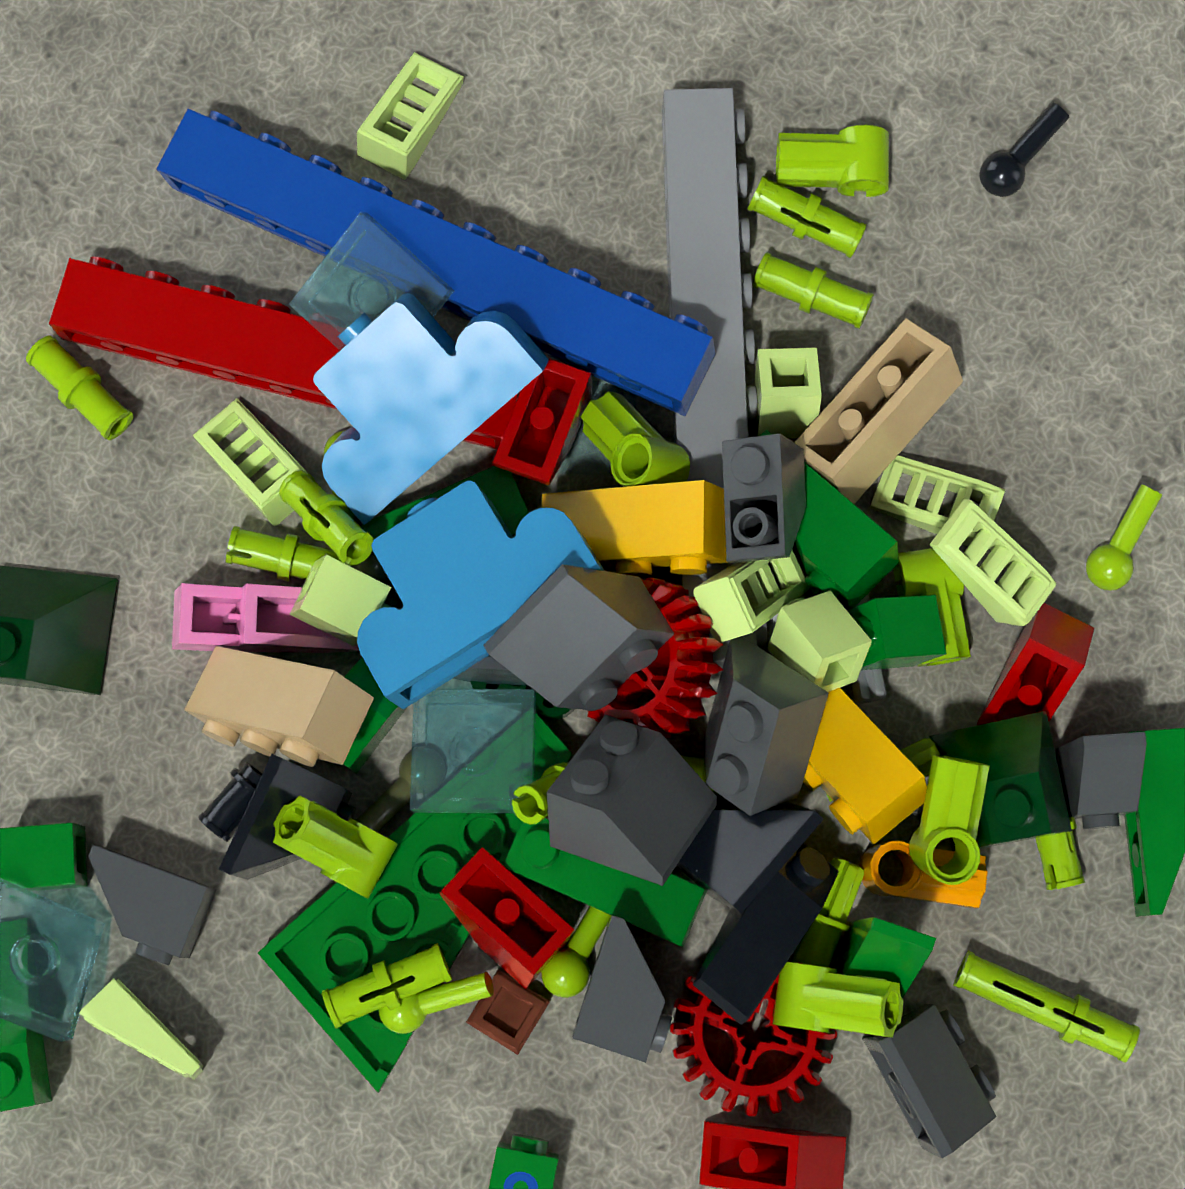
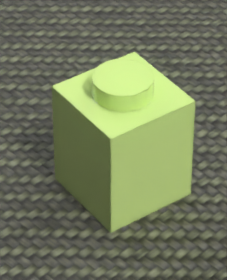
[754,348,822,438]
[289,554,391,646]
[767,591,872,692]

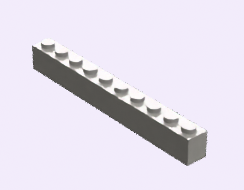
[662,88,767,668]

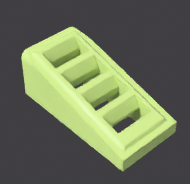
[357,52,464,180]
[193,398,307,526]
[869,455,1005,546]
[929,499,1056,626]
[693,550,809,642]
[79,978,203,1080]

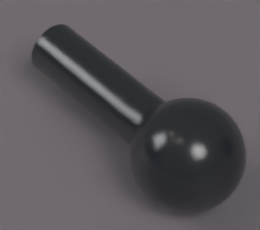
[979,102,1070,197]

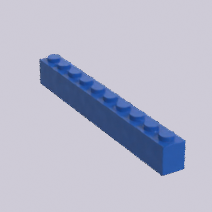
[156,109,716,416]

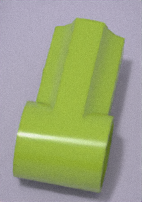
[776,125,889,197]
[580,391,690,487]
[893,548,971,667]
[909,755,990,885]
[273,795,398,899]
[772,962,904,1038]

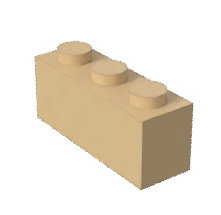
[794,318,963,504]
[184,646,374,767]

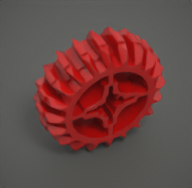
[587,578,724,739]
[670,962,837,1116]

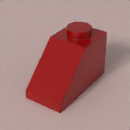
[492,358,592,485]
[977,603,1094,725]
[440,847,575,989]
[699,1121,846,1189]

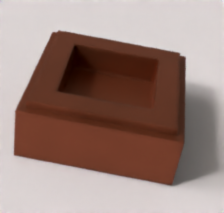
[466,970,550,1055]

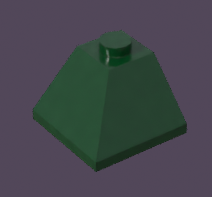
[0,565,118,696]
[929,711,1072,851]

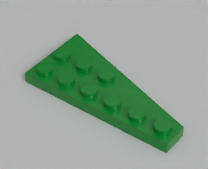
[258,709,572,1093]

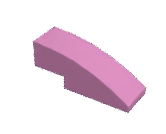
[172,583,360,653]

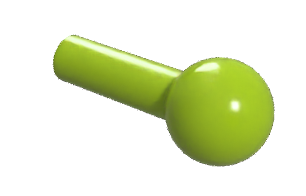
[1086,484,1162,591]
[541,906,611,998]
[378,972,494,1034]

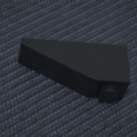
[692,842,839,1025]

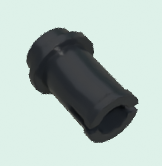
[198,762,263,842]

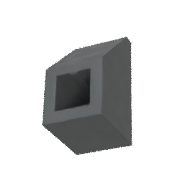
[722,434,806,563]

